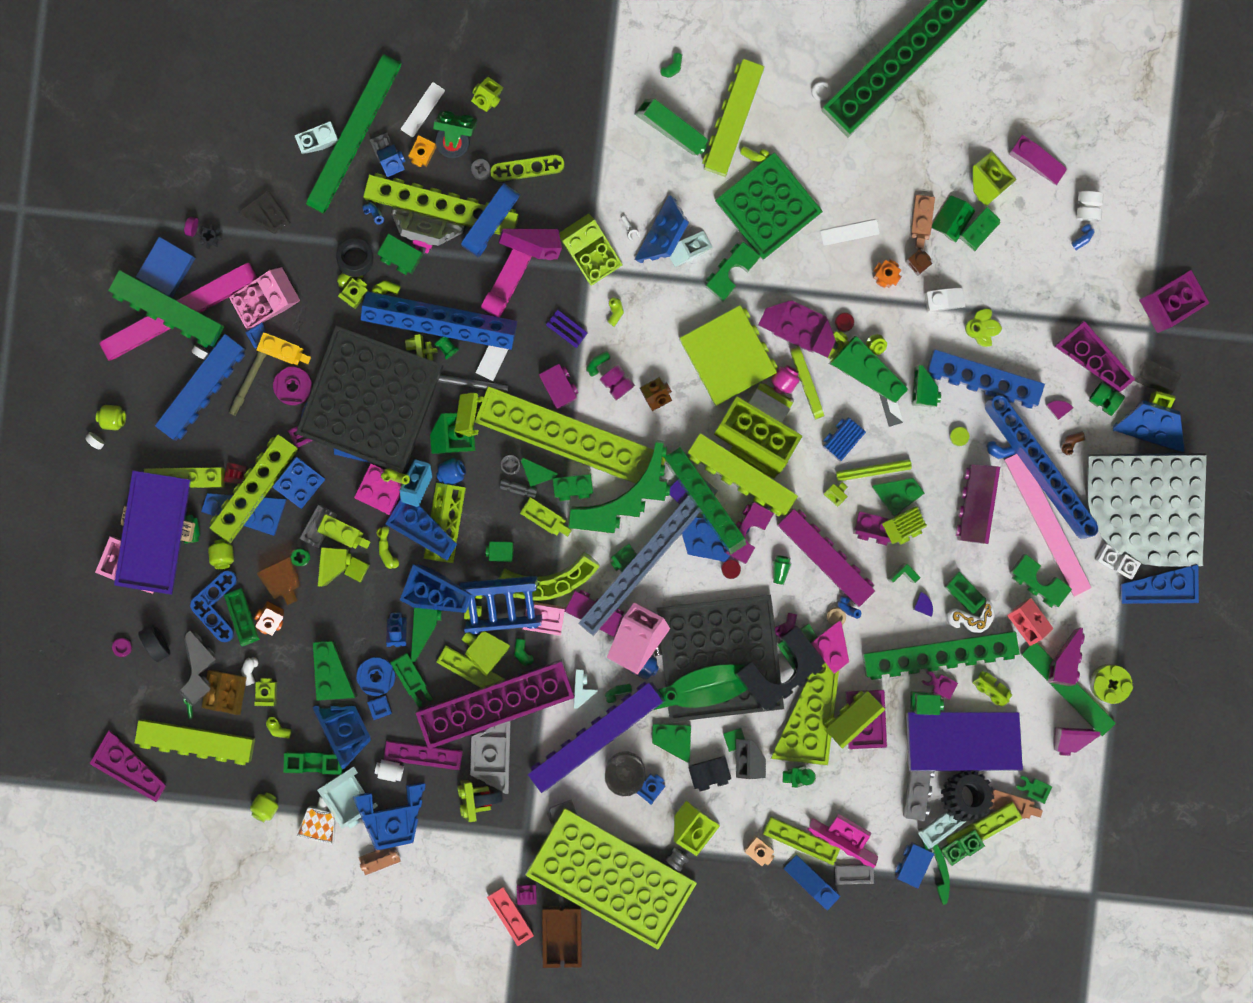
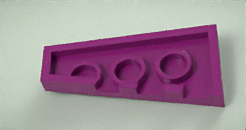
[90,730,167,802]

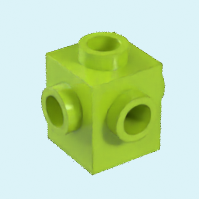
[471,77,504,112]

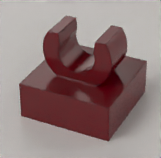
[224,463,247,484]

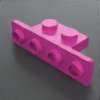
[808,814,878,868]

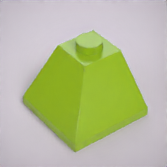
[973,151,1017,206]
[318,547,351,587]
[674,801,720,856]

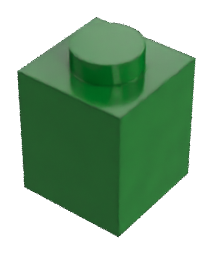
[486,542,514,562]

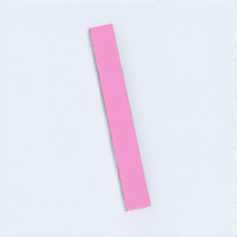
[1004,454,1091,597]

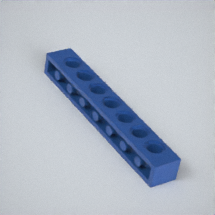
[361,292,517,350]

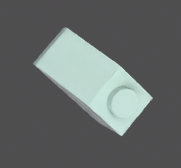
[670,231,713,267]

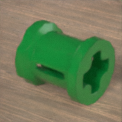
[434,337,459,360]
[291,549,310,566]

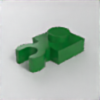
[1015,775,1052,804]

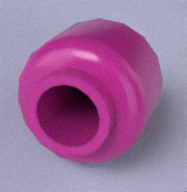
[771,365,800,395]

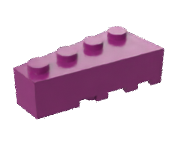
[1054,321,1135,392]

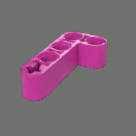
[481,249,532,317]

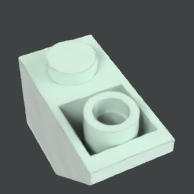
[295,122,339,154]

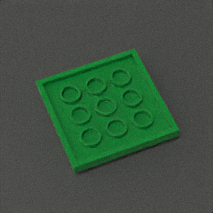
[715,152,823,260]

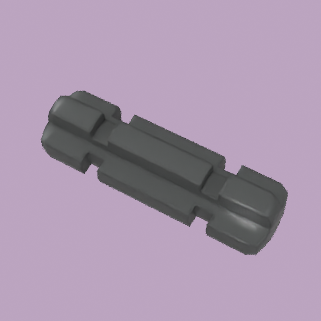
[500,479,537,498]

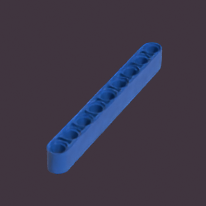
[985,395,1098,539]

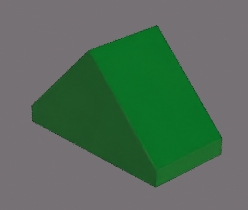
[521,458,558,487]

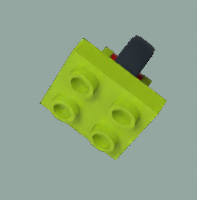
[457,780,503,822]

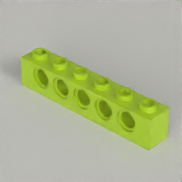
[210,435,298,544]

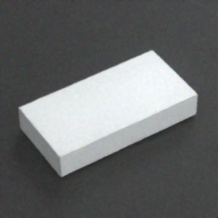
[476,346,509,381]

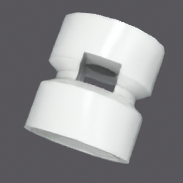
[1076,191,1104,222]

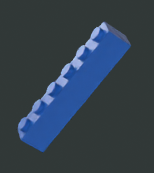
[155,334,246,441]

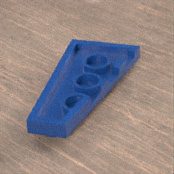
[201,493,287,536]
[386,499,457,560]

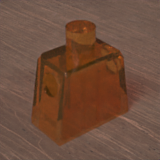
[257,557,301,606]

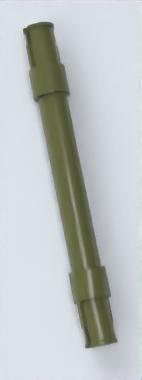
[228,351,267,416]

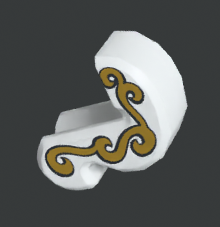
[946,600,994,632]

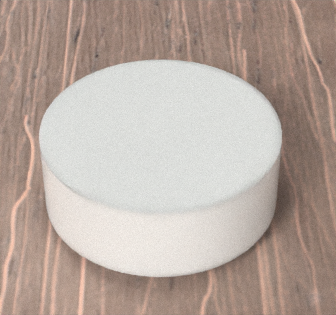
[812,82,831,102]
[192,345,210,360]
[85,432,105,449]

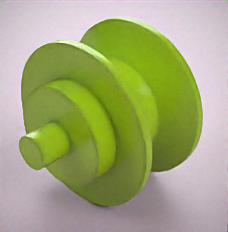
[866,334,887,355]

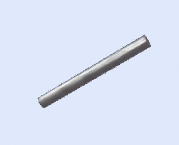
[438,375,508,393]

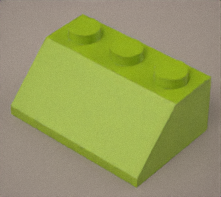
[824,690,886,749]

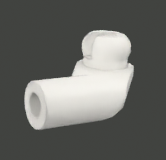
[241,657,258,686]

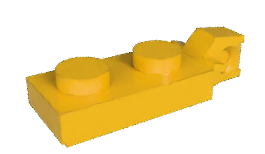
[256,332,311,365]

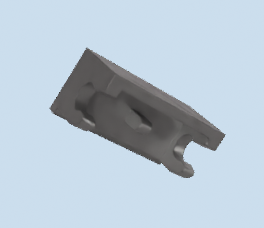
[300,505,337,548]

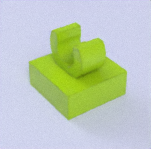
[823,482,848,507]

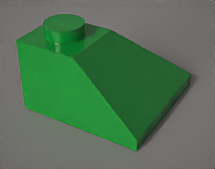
[912,365,941,407]
[430,413,475,454]

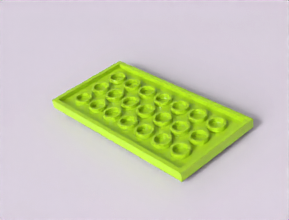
[525,807,697,949]

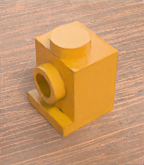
[408,135,437,167]

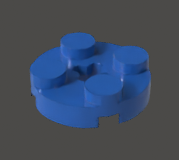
[357,657,396,696]

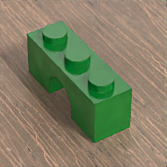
[706,242,761,302]
[1009,554,1072,608]
[910,691,944,715]
[283,751,344,775]

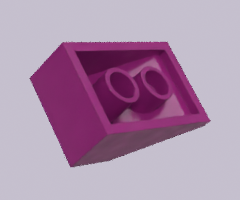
[1139,270,1209,333]

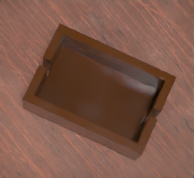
[542,906,582,968]

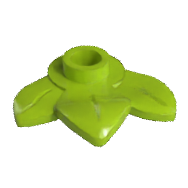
[965,309,1002,347]

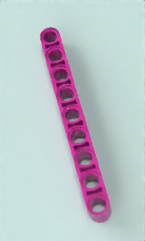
[99,263,257,361]

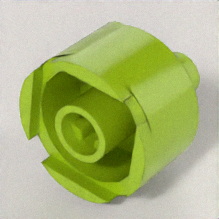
[1090,664,1133,704]

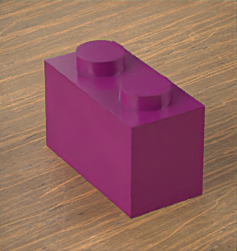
[539,364,579,409]

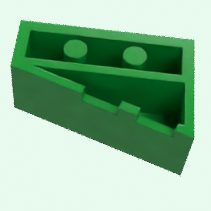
[313,641,357,700]

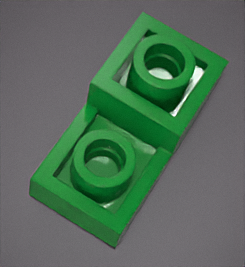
[940,830,985,866]

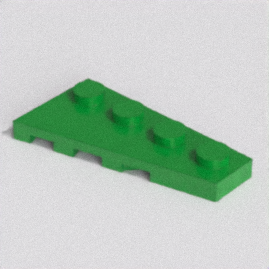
[828,336,908,403]

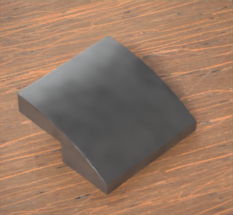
[749,389,790,423]

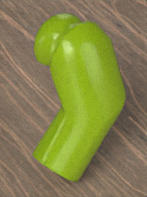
[337,272,363,288]
[381,468,410,484]
[266,717,291,739]

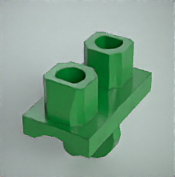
[782,765,816,788]

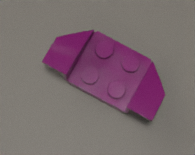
[758,301,836,358]

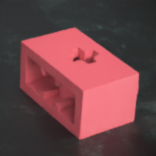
[1007,598,1054,646]

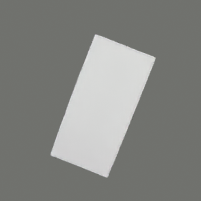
[1095,543,1141,580]

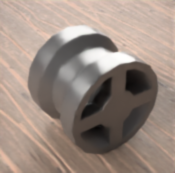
[471,159,491,180]
[665,848,690,871]

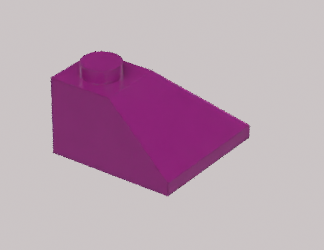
[1054,727,1100,756]

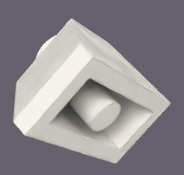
[924,288,965,313]

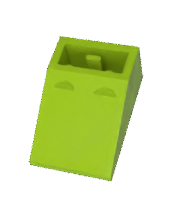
[559,214,623,286]

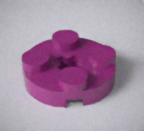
[273,367,312,406]

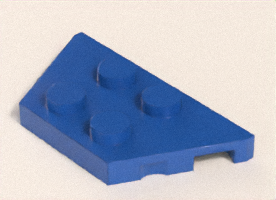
[634,195,689,263]
[1113,400,1184,452]
[682,517,750,562]
[313,706,371,769]

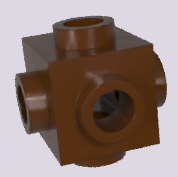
[640,377,672,411]

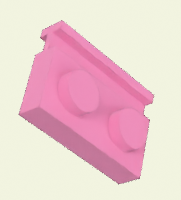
[523,602,565,636]

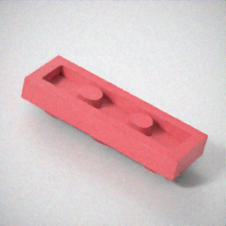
[487,886,534,946]

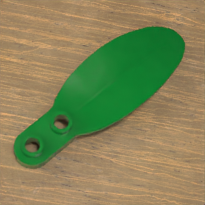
[654,665,747,710]

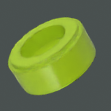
[950,427,970,446]

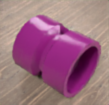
[599,364,635,400]

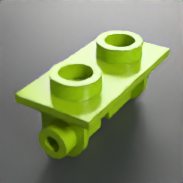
[972,671,1013,707]

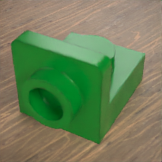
[610,544,637,572]

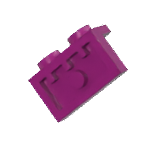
[853,511,891,546]

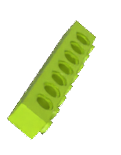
[364,173,519,235]

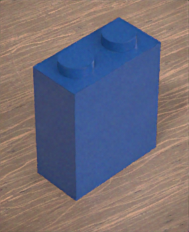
[136,237,196,298]

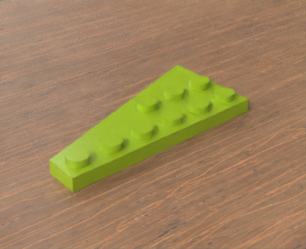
[771,663,839,766]

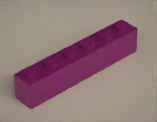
[777,509,875,607]

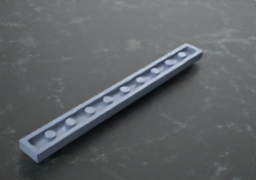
[578,479,718,636]

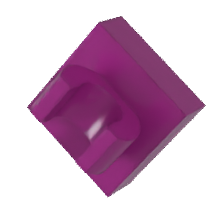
[517,884,537,905]

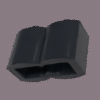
[688,756,731,792]

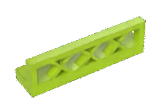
[424,483,466,563]

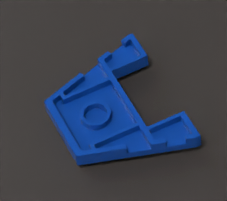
[353,782,425,850]

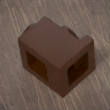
[906,249,933,276]

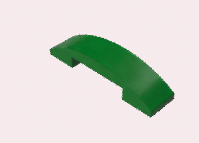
[918,828,950,905]

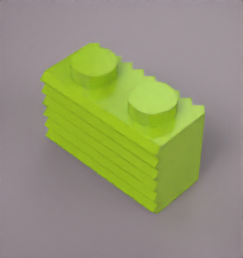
[882,506,927,545]

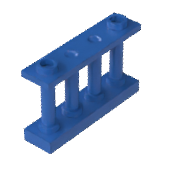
[460,576,543,634]

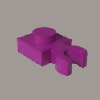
[921,671,958,700]

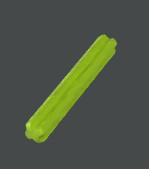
[836,459,912,481]

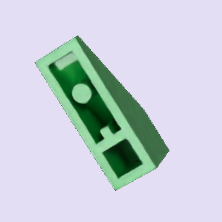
[411,608,442,662]

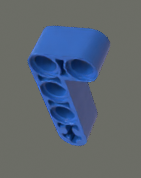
[461,183,520,258]

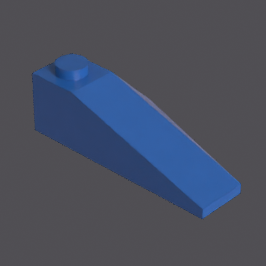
[400,565,472,613]

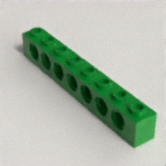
[862,631,1020,680]

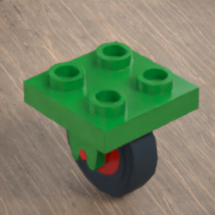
[433,111,477,158]

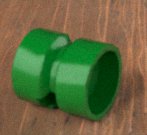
[1088,381,1125,416]

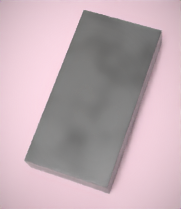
[835,864,874,885]

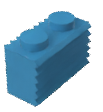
[399,459,432,507]

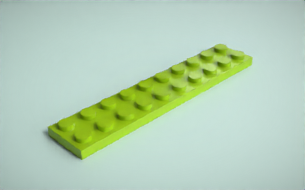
[475,386,667,484]

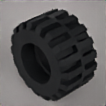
[941,771,994,822]

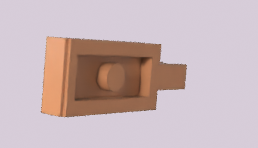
[911,195,935,249]
[990,789,1043,819]

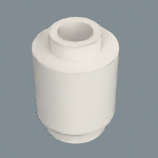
[375,760,404,782]

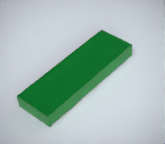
[224,588,260,647]

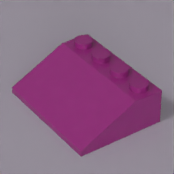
[955,464,1001,544]

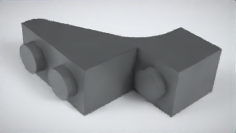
[179,631,216,706]

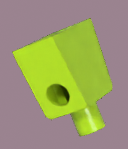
[462,631,510,677]

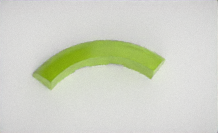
[498,552,600,601]

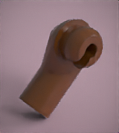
[1061,431,1085,455]

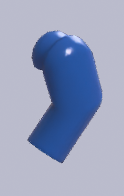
[362,202,384,224]

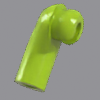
[740,146,770,162]
[372,280,401,295]
[607,297,624,327]

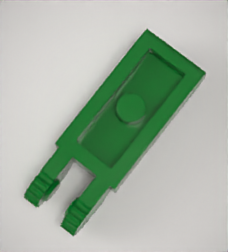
[390,653,433,708]

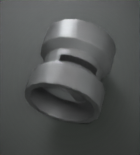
[501,455,521,475]

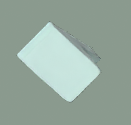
[574,669,598,708]

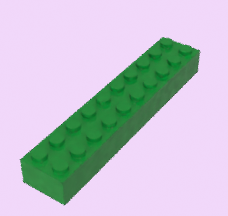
[821,0,987,138]

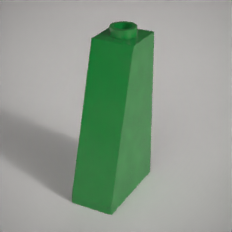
[635,99,708,156]

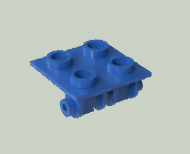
[272,457,325,509]

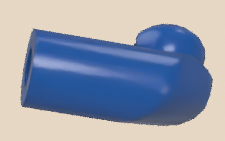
[1071,224,1095,250]
[986,441,1015,459]
[837,596,862,619]

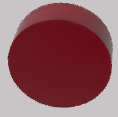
[835,313,854,332]
[721,560,741,579]

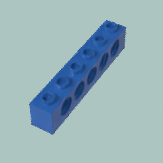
[927,350,1045,409]

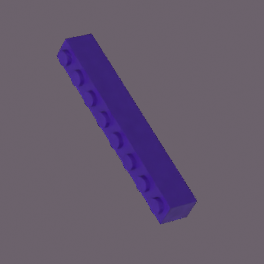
[528,682,666,793]

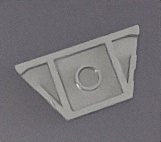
[392,207,465,246]
[470,721,511,794]

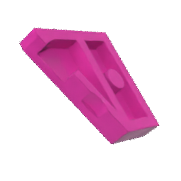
[811,621,849,674]

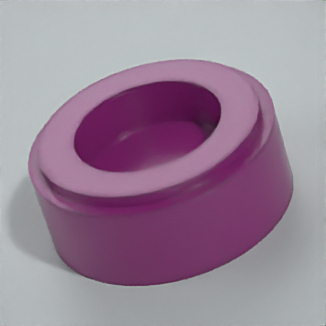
[184,217,198,237]
[112,638,132,657]

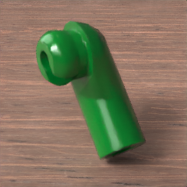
[514,639,534,666]

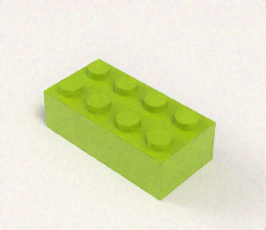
[714,396,802,474]

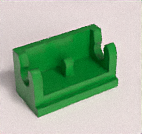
[959,207,1001,252]
[944,572,986,614]

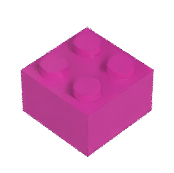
[354,464,402,515]

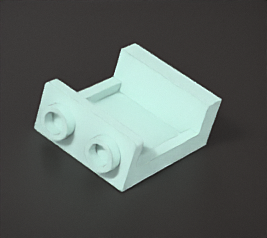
[317,767,378,829]

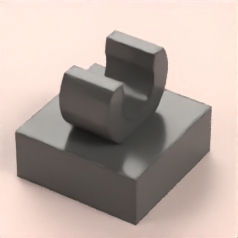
[370,133,392,158]

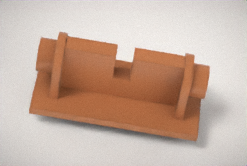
[358,847,401,875]

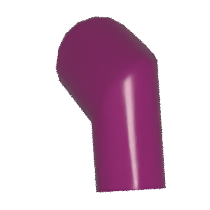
[775,613,797,637]

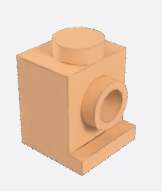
[744,835,775,866]

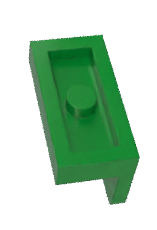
[932,195,976,243]
[887,563,921,583]

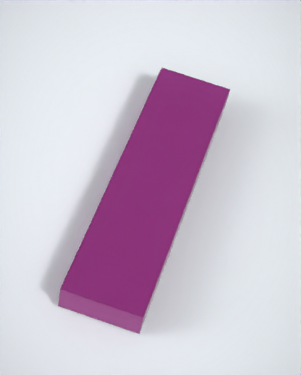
[384,740,463,770]

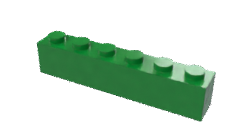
[108,270,224,348]
[664,447,746,555]

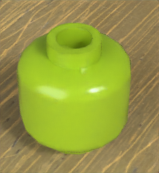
[96,405,126,430]
[208,540,234,569]
[250,793,279,823]

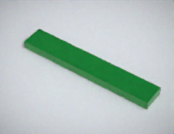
[1021,643,1116,737]

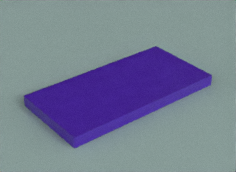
[114,471,191,595]
[906,712,1023,771]

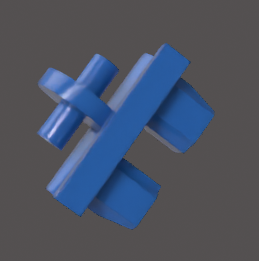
[386,613,407,647]

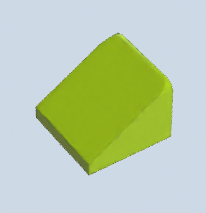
[344,557,370,582]

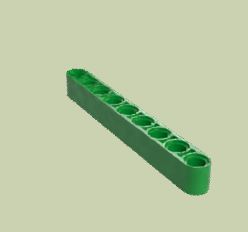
[306,54,402,214]

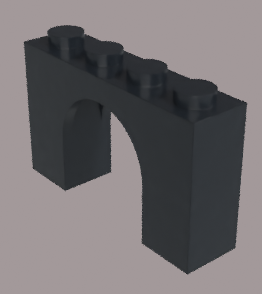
[734,626,826,711]

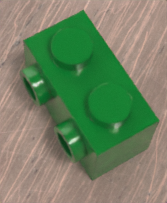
[377,234,423,275]
[553,474,593,501]

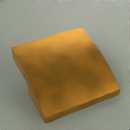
[201,670,247,715]

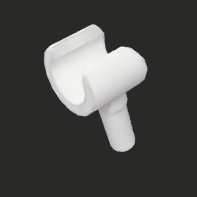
[621,216,640,241]

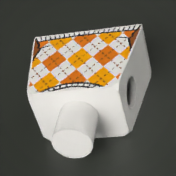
[297,797,336,845]

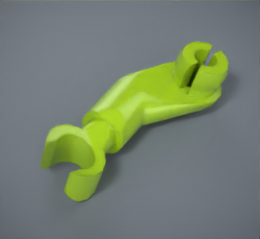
[376,527,399,569]

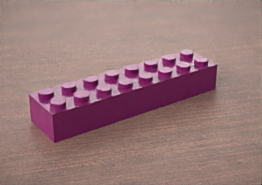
[416,659,574,749]

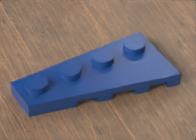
[1120,565,1199,604]

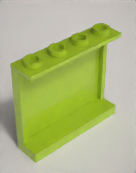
[679,305,778,407]

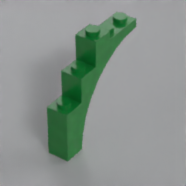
[569,440,671,533]

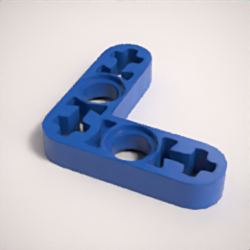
[190,571,237,642]

